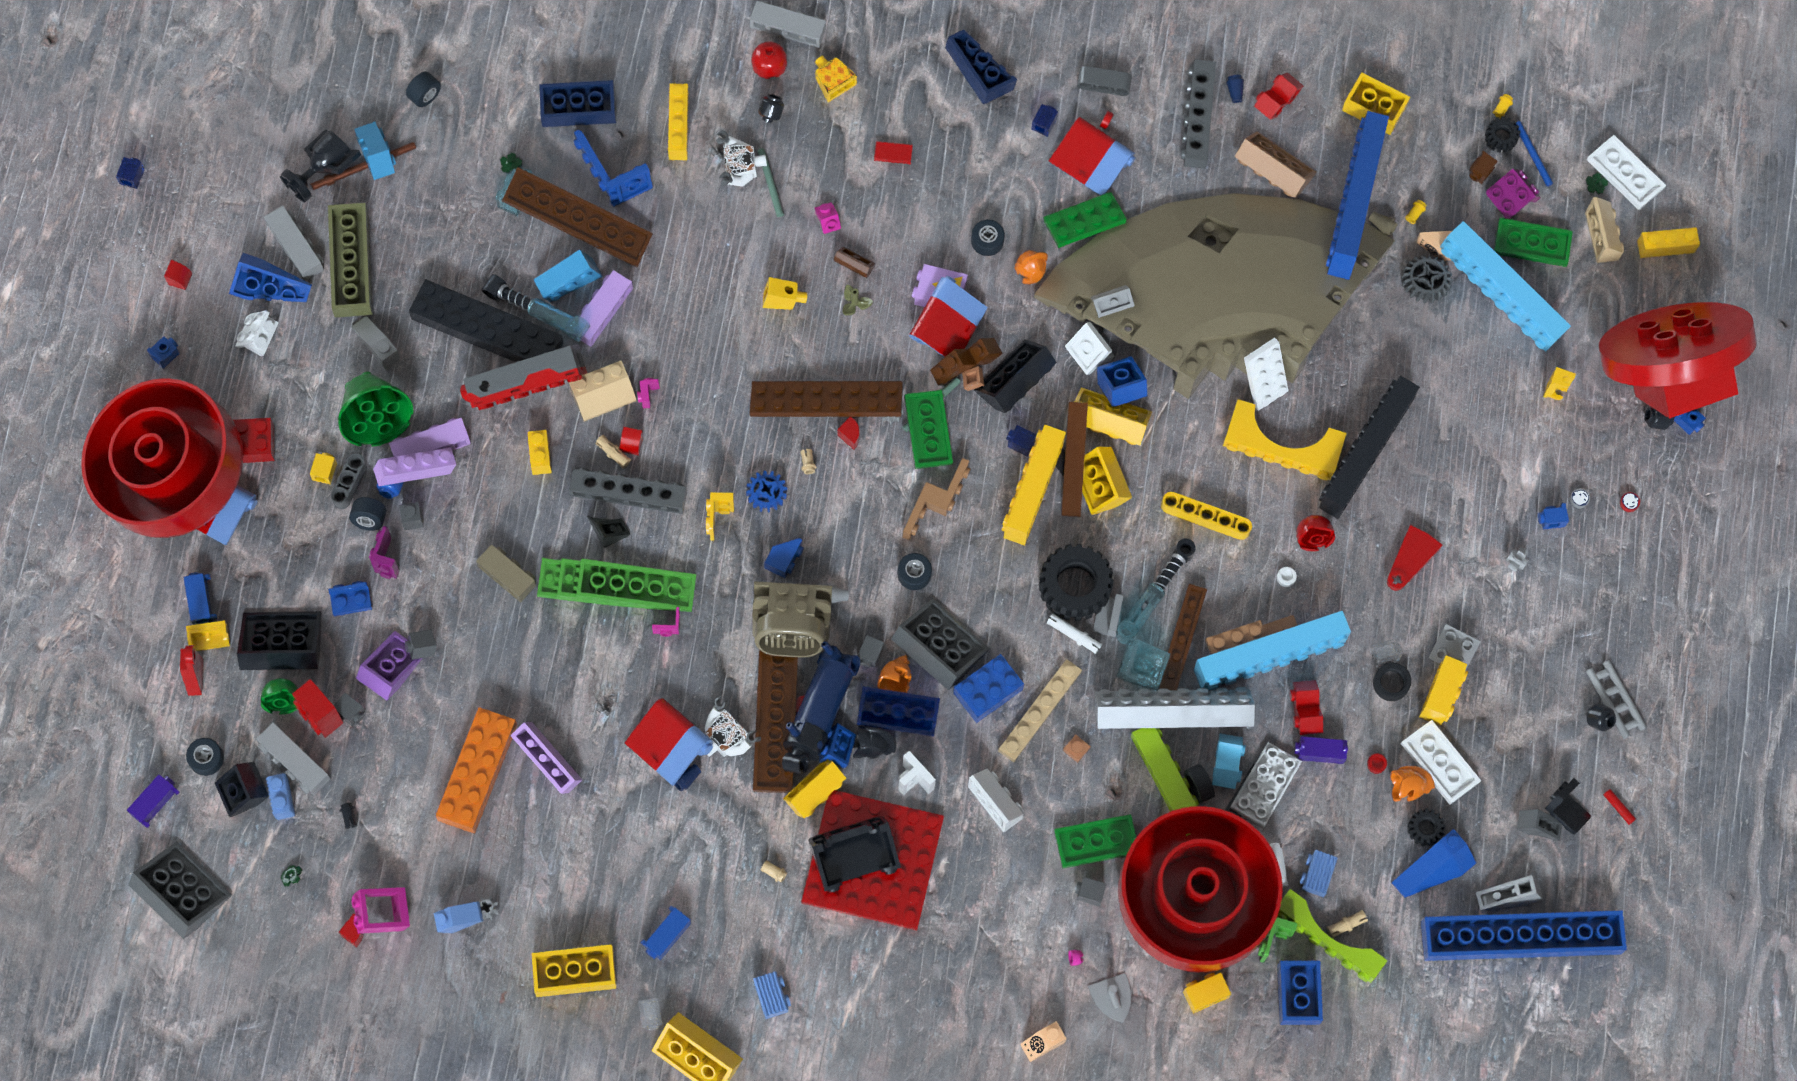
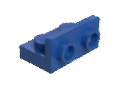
[328,581,372,616]
[818,723,856,769]

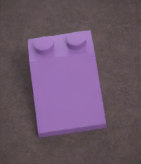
[356,631,423,700]

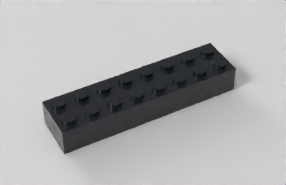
[409,279,564,362]
[1319,375,1420,519]

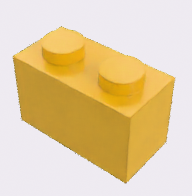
[527,430,552,475]
[1183,972,1231,1014]

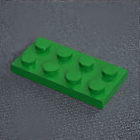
[1043,192,1126,248]
[1494,218,1573,267]
[904,390,953,469]
[1054,814,1136,869]

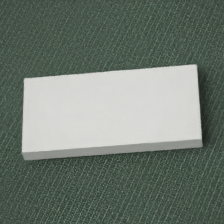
[1230,742,1302,828]

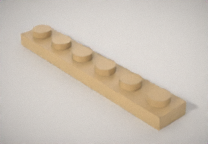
[998,659,1082,762]

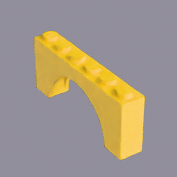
[1223,399,1347,480]

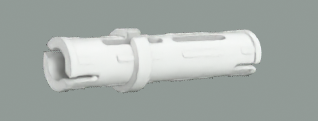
[1047,613,1102,654]

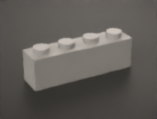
[750,1,826,48]
[264,206,324,281]
[256,723,331,796]

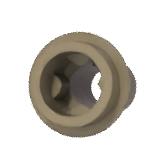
[1369,211,1398,236]

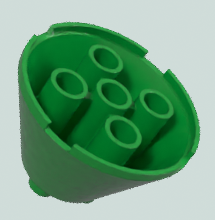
[338,371,414,447]

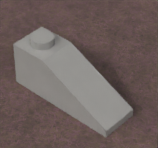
[351,316,400,369]
[1476,875,1543,912]

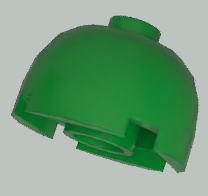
[261,678,298,715]

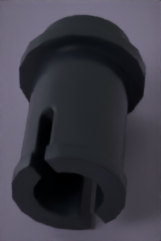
[339,803,358,829]

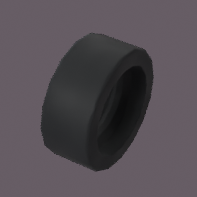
[1373,662,1411,701]
[1184,764,1215,804]

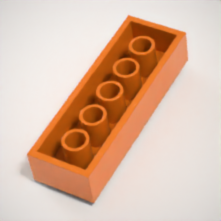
[435,707,517,834]

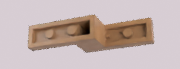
[902,458,971,540]
[1205,615,1298,655]

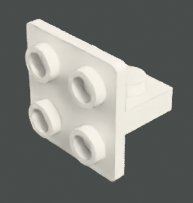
[235,310,278,356]

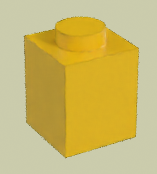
[310,453,337,485]

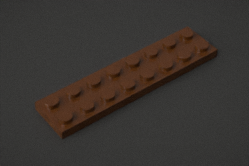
[502,167,653,267]
[749,381,903,417]
[753,650,798,793]

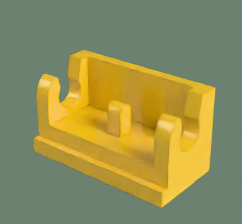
[1543,367,1576,400]
[186,620,230,651]

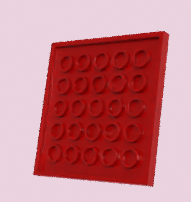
[801,790,944,930]

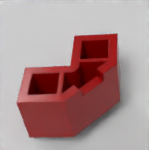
[1254,72,1304,120]
[1289,680,1323,735]

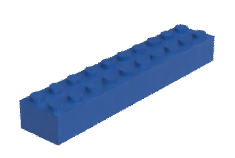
[1326,111,1389,280]
[1421,910,1627,961]

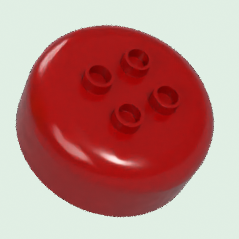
[81,378,243,538]
[1118,806,1283,972]

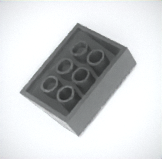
[891,598,990,690]
[129,842,232,939]

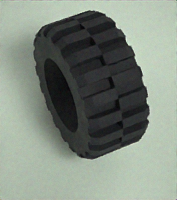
[1039,544,1114,621]

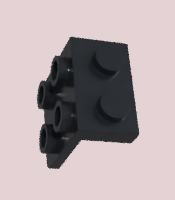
[1545,778,1591,835]

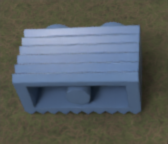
[266,773,295,820]
[1299,850,1338,898]
[753,971,791,1020]

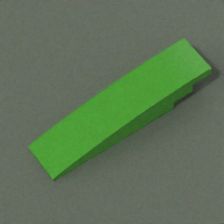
[537,558,696,612]

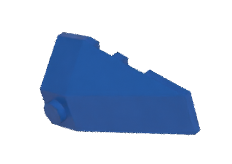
[229,253,312,302]
[1392,829,1476,898]

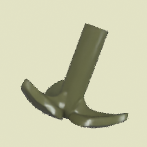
[842,284,873,316]

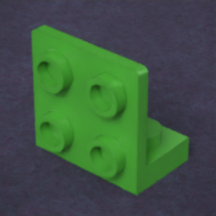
[1258,917,1298,963]

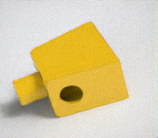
[762,277,807,310]

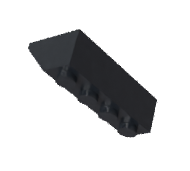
[974,339,1057,413]

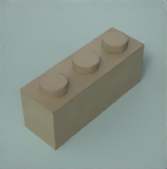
[476,544,536,603]

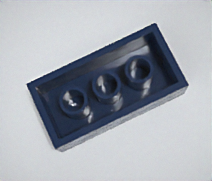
[539,80,616,127]

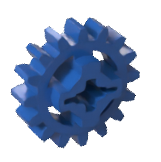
[746,470,788,512]

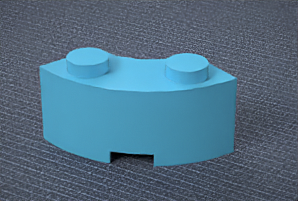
[1212,733,1246,789]

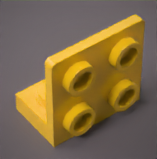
[706,492,734,540]

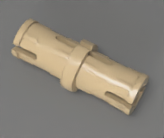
[595,435,631,469]
[1326,910,1368,939]

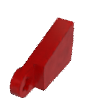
[1387,525,1443,591]
[180,645,203,696]

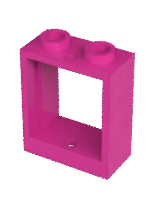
[351,887,410,934]

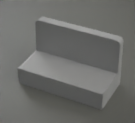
[1091,285,1135,318]
[1093,594,1124,637]

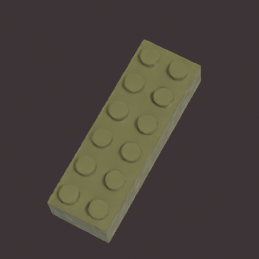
[328,203,373,318]

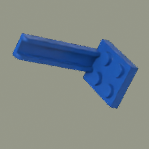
[573,130,653,207]

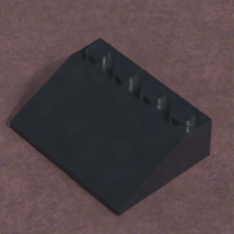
[237,611,322,670]

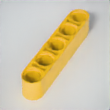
[1161,492,1252,540]

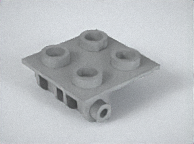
[1429,624,1481,669]

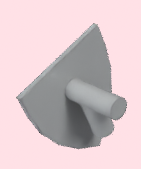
[1088,973,1131,1023]

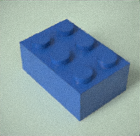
[953,654,1024,724]
[1277,961,1323,1025]

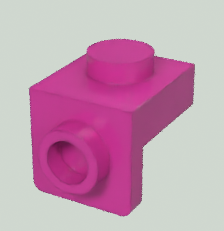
[814,202,841,234]
[637,378,660,409]

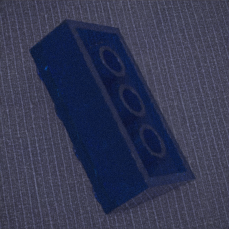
[857,686,940,737]

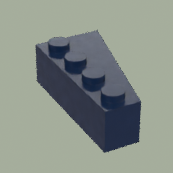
[945,29,1017,105]

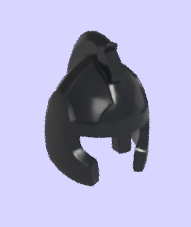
[853,726,897,759]

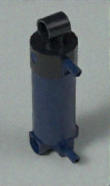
[782,641,860,774]

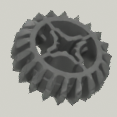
[1401,254,1453,304]

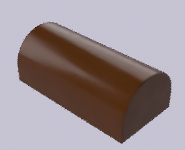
[834,247,875,278]

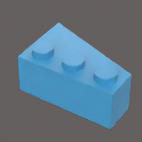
[354,122,396,180]
[534,250,603,302]

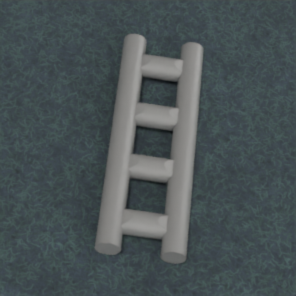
[1586,660,1647,739]

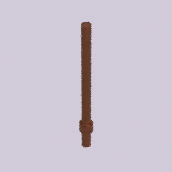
[310,142,416,190]

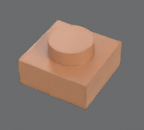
[962,366,984,391]
[1063,735,1091,763]

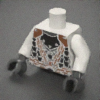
[716,130,767,186]
[704,696,761,757]

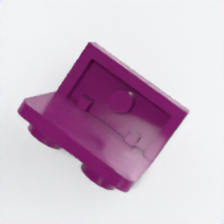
[1486,168,1541,219]
[369,526,399,579]

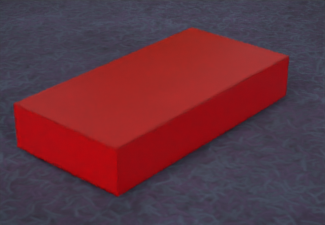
[874,141,913,164]

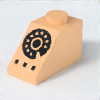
[1416,231,1452,261]
[1020,1021,1067,1062]

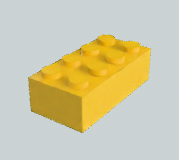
[531,944,617,997]

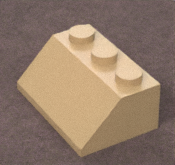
[1585,197,1624,263]
[569,361,637,421]

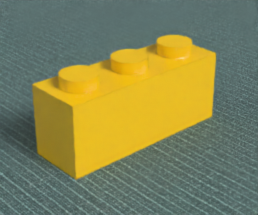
[1637,227,1700,258]
[783,759,846,818]

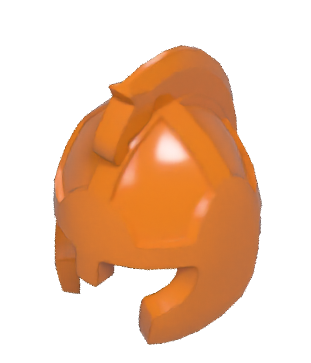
[1015,250,1048,284]
[877,655,912,696]
[1390,766,1435,802]

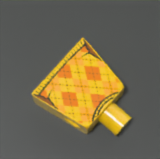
[815,56,857,102]

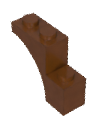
[930,338,1003,386]

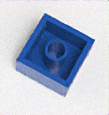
[1097,356,1147,407]

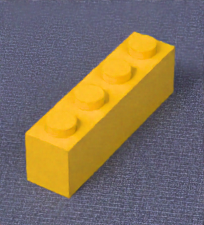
[668,83,689,160]

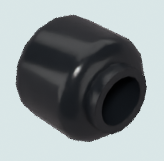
[758,94,785,123]
[1644,406,1674,430]
[1586,704,1616,731]

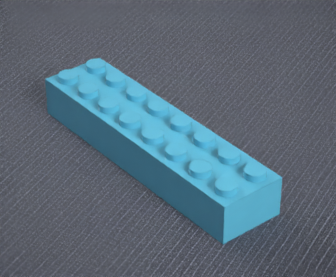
[1440,221,1571,352]
[1193,611,1351,690]

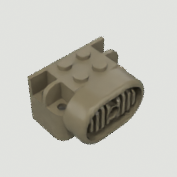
[752,581,832,657]

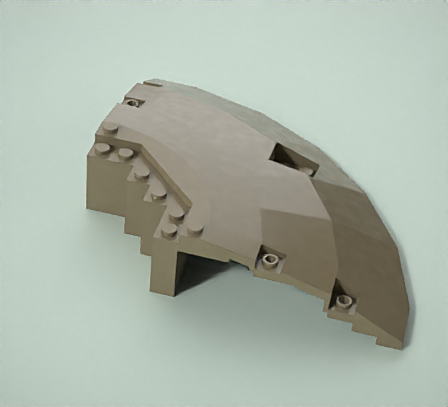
[1034,193,1395,399]

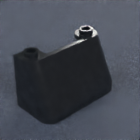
[808,816,901,892]

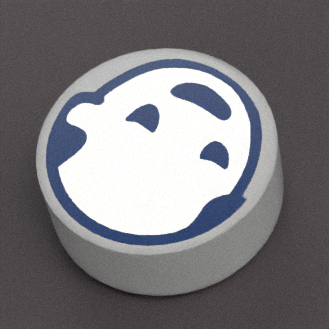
[1570,489,1590,509]

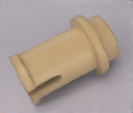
[800,449,816,474]
[761,860,787,883]

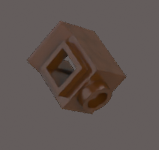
[1469,151,1498,184]

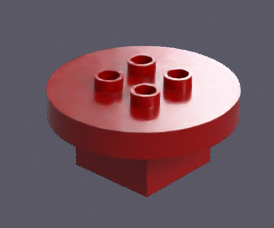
[1599,302,1757,419]

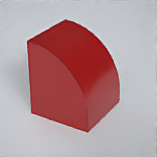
[164,260,192,290]
[838,417,859,450]
[620,427,643,456]
[339,913,364,948]

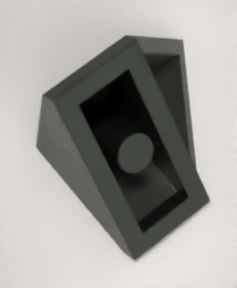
[587,516,630,548]

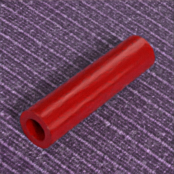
[1603,789,1636,825]

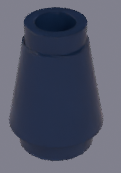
[1226,75,1244,103]
[674,764,701,791]

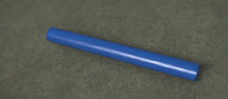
[1515,121,1553,186]

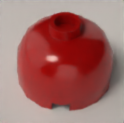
[751,41,787,79]
[1296,515,1335,551]

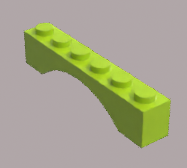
[1277,889,1388,983]

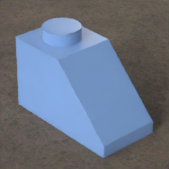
[434,902,483,933]

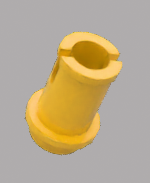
[1493,94,1513,118]
[1405,200,1427,224]

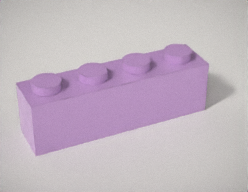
[571,270,633,347]
[389,418,471,457]
[373,447,456,486]
[511,722,582,794]

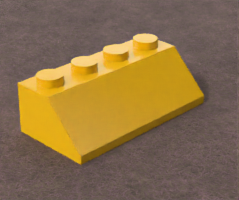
[1074,387,1152,445]
[652,1012,743,1081]

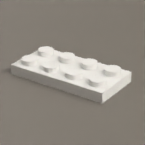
[1587,135,1666,210]
[1244,338,1288,411]
[1401,720,1481,805]

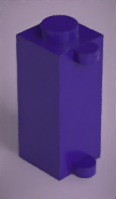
[1294,736,1348,764]
[127,774,180,828]

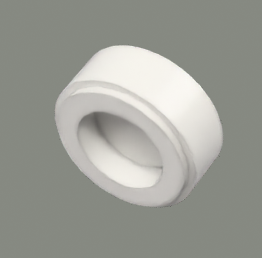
[1277,567,1297,587]

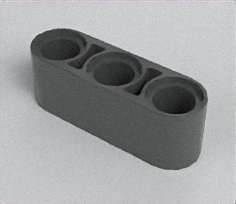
[1077,66,1132,96]
[331,454,367,509]

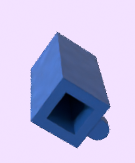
[183,572,218,625]
[640,906,691,961]

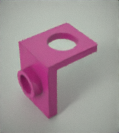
[652,607,680,637]

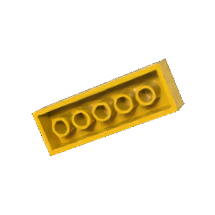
[1002,425,1066,546]

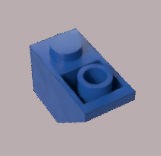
[764,538,804,578]

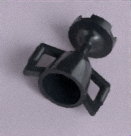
[280,130,361,203]

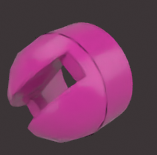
[1068,949,1084,966]

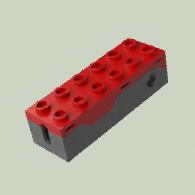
[460,345,587,410]

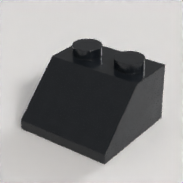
[215,762,269,818]

